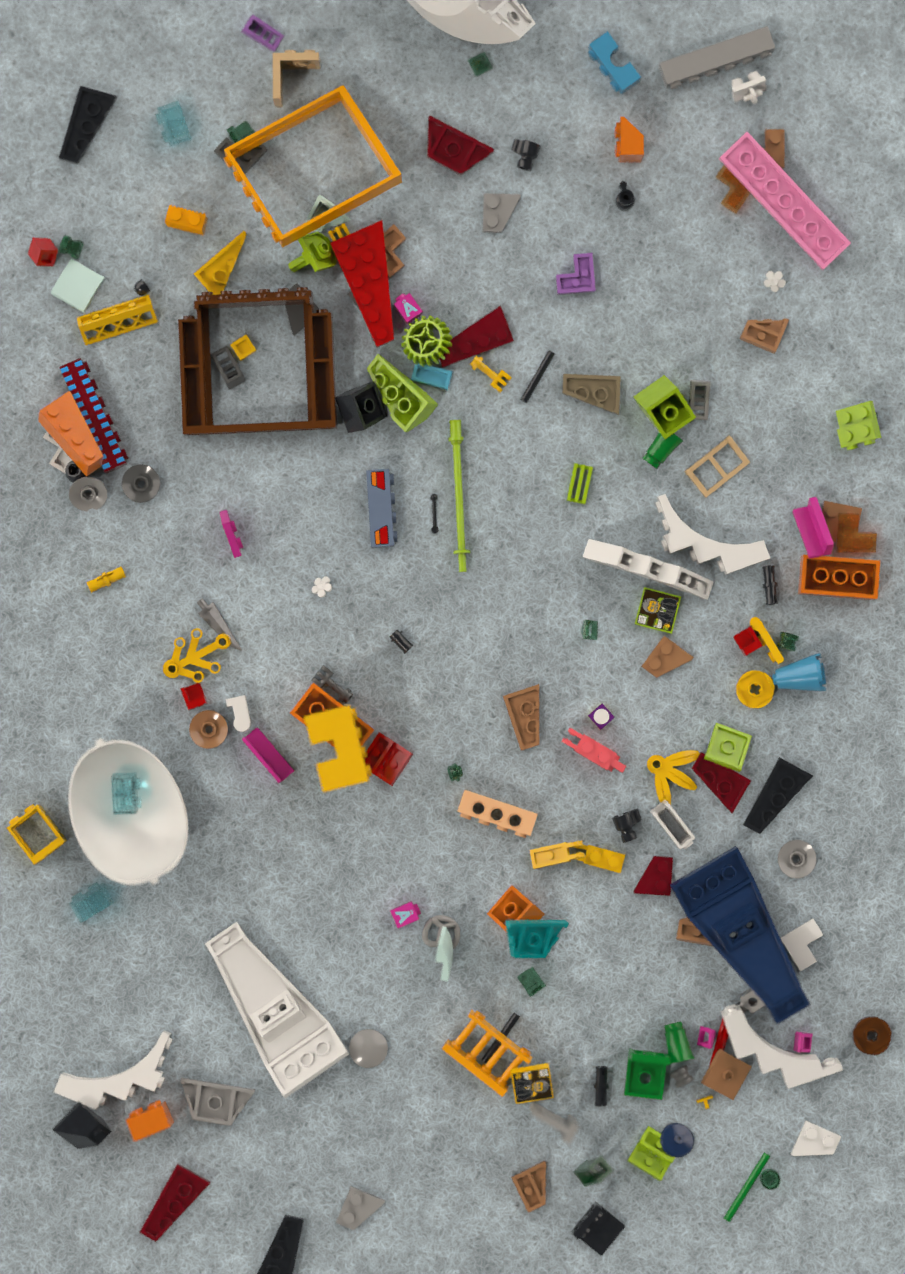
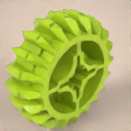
[401,315,453,367]

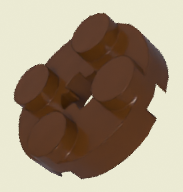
[852,1016,892,1055]

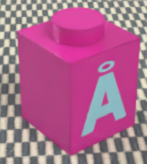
[394,293,423,325]
[390,901,421,928]

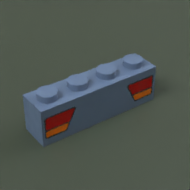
[366,469,398,548]

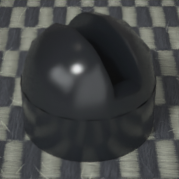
[134,279,151,296]

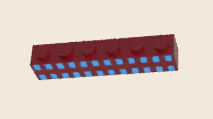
[59,358,129,474]

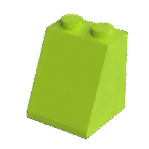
[633,375,696,439]

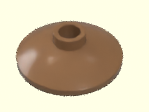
[189,710,228,749]

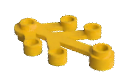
[163,628,231,683]

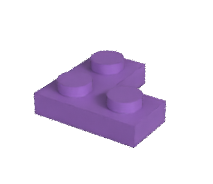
[556,253,596,295]

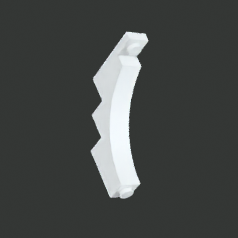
[583,539,714,600]
[721,1005,843,1089]

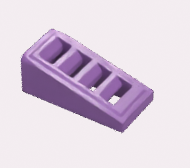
[241,14,284,52]

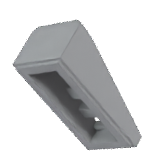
[689,380,711,420]

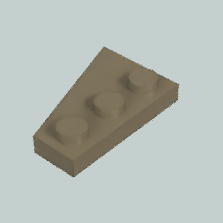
[562,374,621,415]

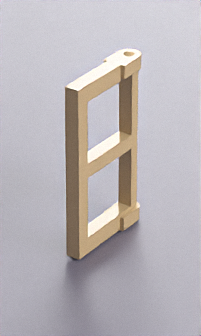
[684,436,750,498]

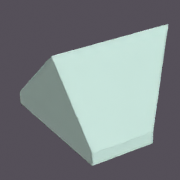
[305,195,351,233]

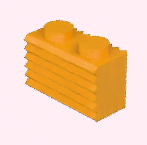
[165,205,208,236]

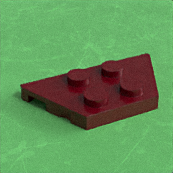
[427,115,494,175]

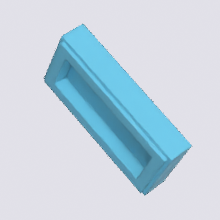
[411,363,453,390]

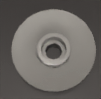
[69,477,107,511]
[778,840,816,878]

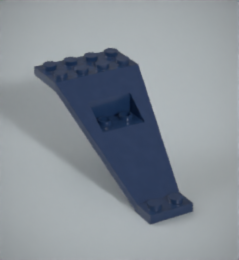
[670,846,810,1025]

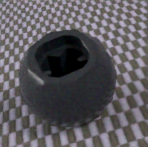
[65,461,89,483]

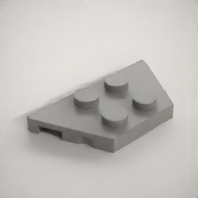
[181,1078,255,1126]

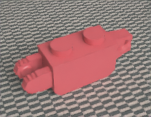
[561,728,627,773]

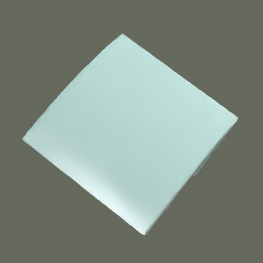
[51,259,104,313]
[435,927,453,981]

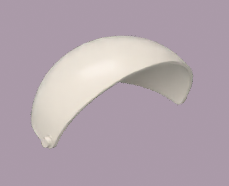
[69,738,188,885]

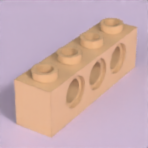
[457,790,538,838]

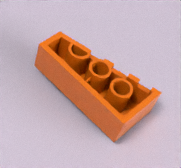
[38,391,103,477]

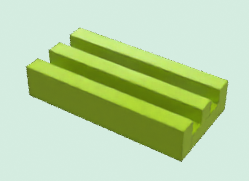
[566,463,593,505]

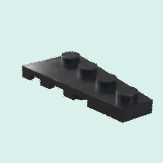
[59,86,117,165]
[743,757,813,834]
[257,1215,304,1274]

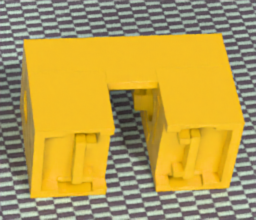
[304,705,372,792]

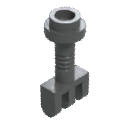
[312,665,353,703]

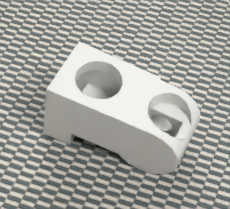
[226,695,251,732]

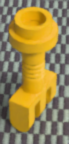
[470,355,512,393]

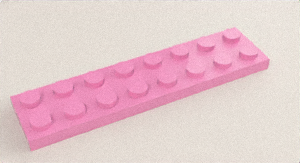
[719,132,851,270]

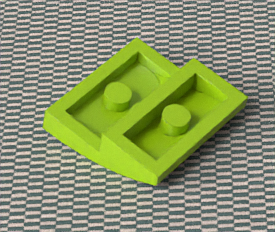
[627,1126,675,1181]

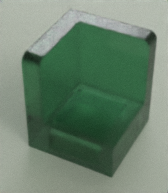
[226,121,255,143]
[517,966,546,997]

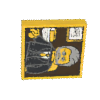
[510,1063,554,1104]

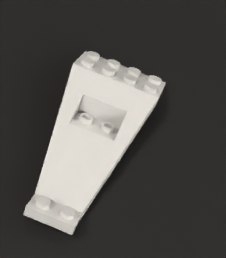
[205,922,349,1098]

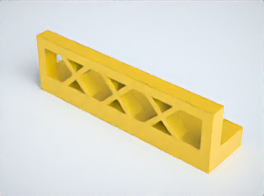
[77,294,158,345]

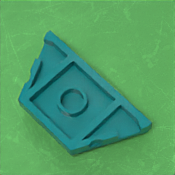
[505,920,569,958]

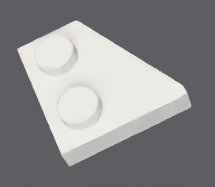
[791,1120,841,1156]

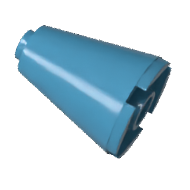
[772,653,826,692]

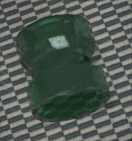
[59,235,84,259]

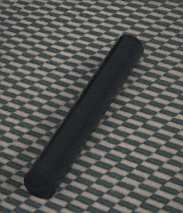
[520,350,555,403]
[481,1012,520,1063]

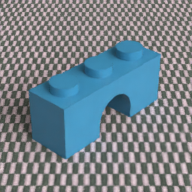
[588,31,641,95]

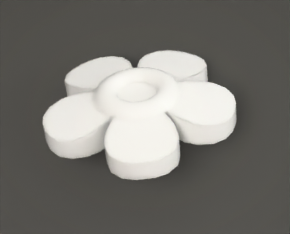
[764,271,786,292]
[312,576,332,598]

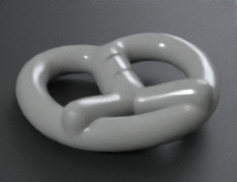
[422,915,460,949]

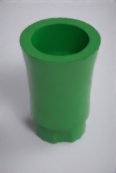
[642,432,683,469]
[664,1022,695,1064]

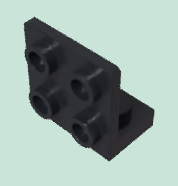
[571,1201,625,1256]

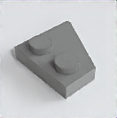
[483,193,520,233]
[336,1186,385,1230]

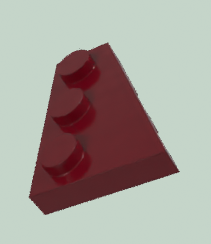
[691,752,751,814]

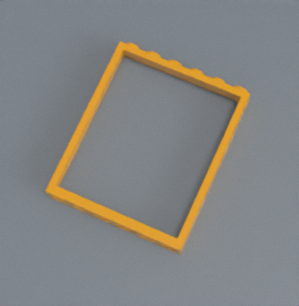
[223,85,402,248]

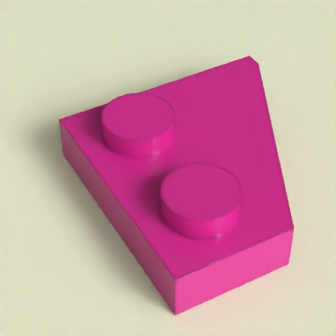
[220,509,243,558]

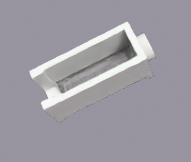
[650,800,695,850]

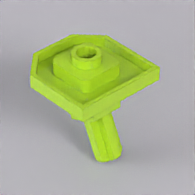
[288,231,337,273]

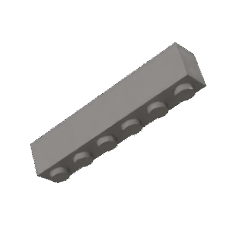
[659,26,775,89]

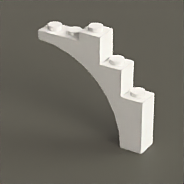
[655,494,770,575]
[54,1030,173,1110]

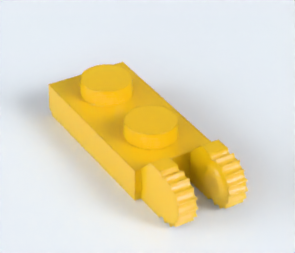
[750,616,784,664]
[530,841,585,869]
[570,845,625,873]

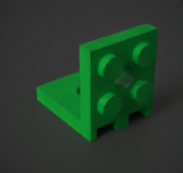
[624,1048,671,1100]

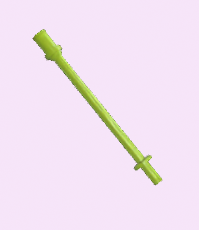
[449,419,470,572]

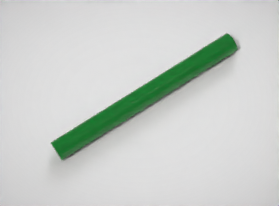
[724,1152,771,1222]

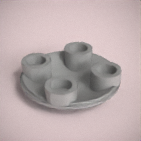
[349,1029,388,1068]

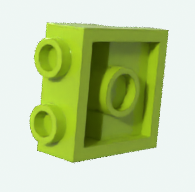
[835,401,882,451]

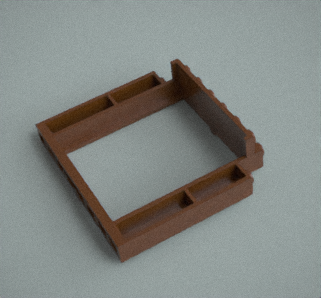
[178,287,337,436]

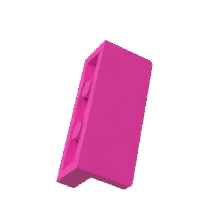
[792,497,834,558]
[242,727,294,783]

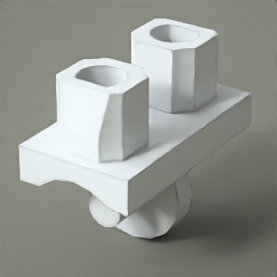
[731,71,767,104]

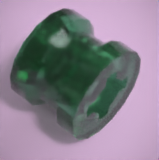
[777,632,799,652]
[760,1169,780,1190]

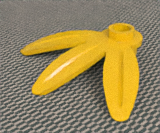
[647,750,699,805]

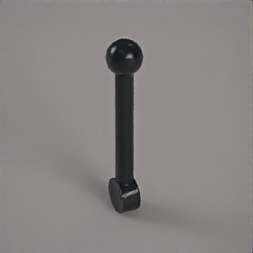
[430,494,439,534]

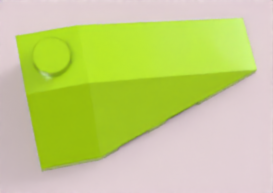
[366,354,438,432]

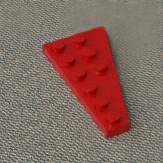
[330,220,394,348]

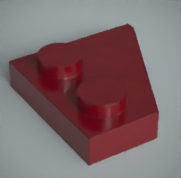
[633,856,673,896]

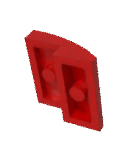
[364,732,413,786]

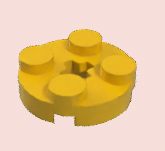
[736,670,775,708]

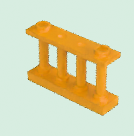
[442,1010,532,1097]

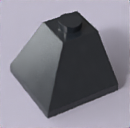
[52,1101,112,1149]

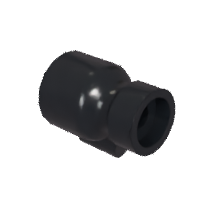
[511,139,541,171]
[615,181,635,211]
[612,808,642,843]

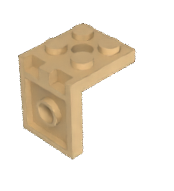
[273,50,320,107]

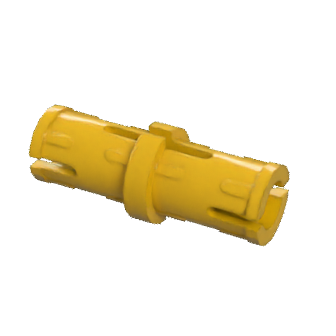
[86,566,126,593]

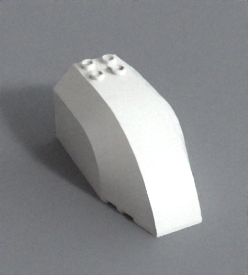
[407,0,536,44]

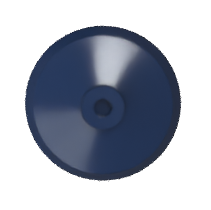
[660,1123,694,1158]

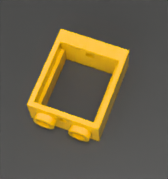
[7,804,67,865]

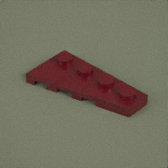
[439,305,514,368]
[139,1163,211,1242]

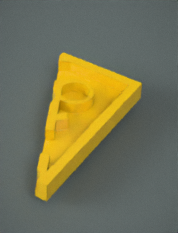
[194,231,247,295]

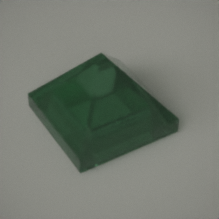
[467,52,493,77]
[581,620,598,640]

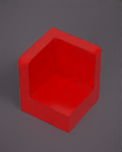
[28,238,58,267]
[733,626,763,656]
[180,683,208,710]

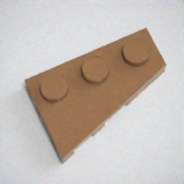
[503,684,539,751]

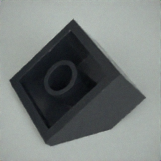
[335,381,388,433]

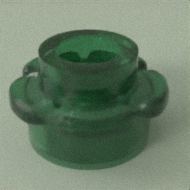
[447,763,463,782]

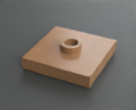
[701,1049,752,1100]

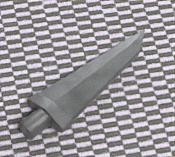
[197,598,242,651]

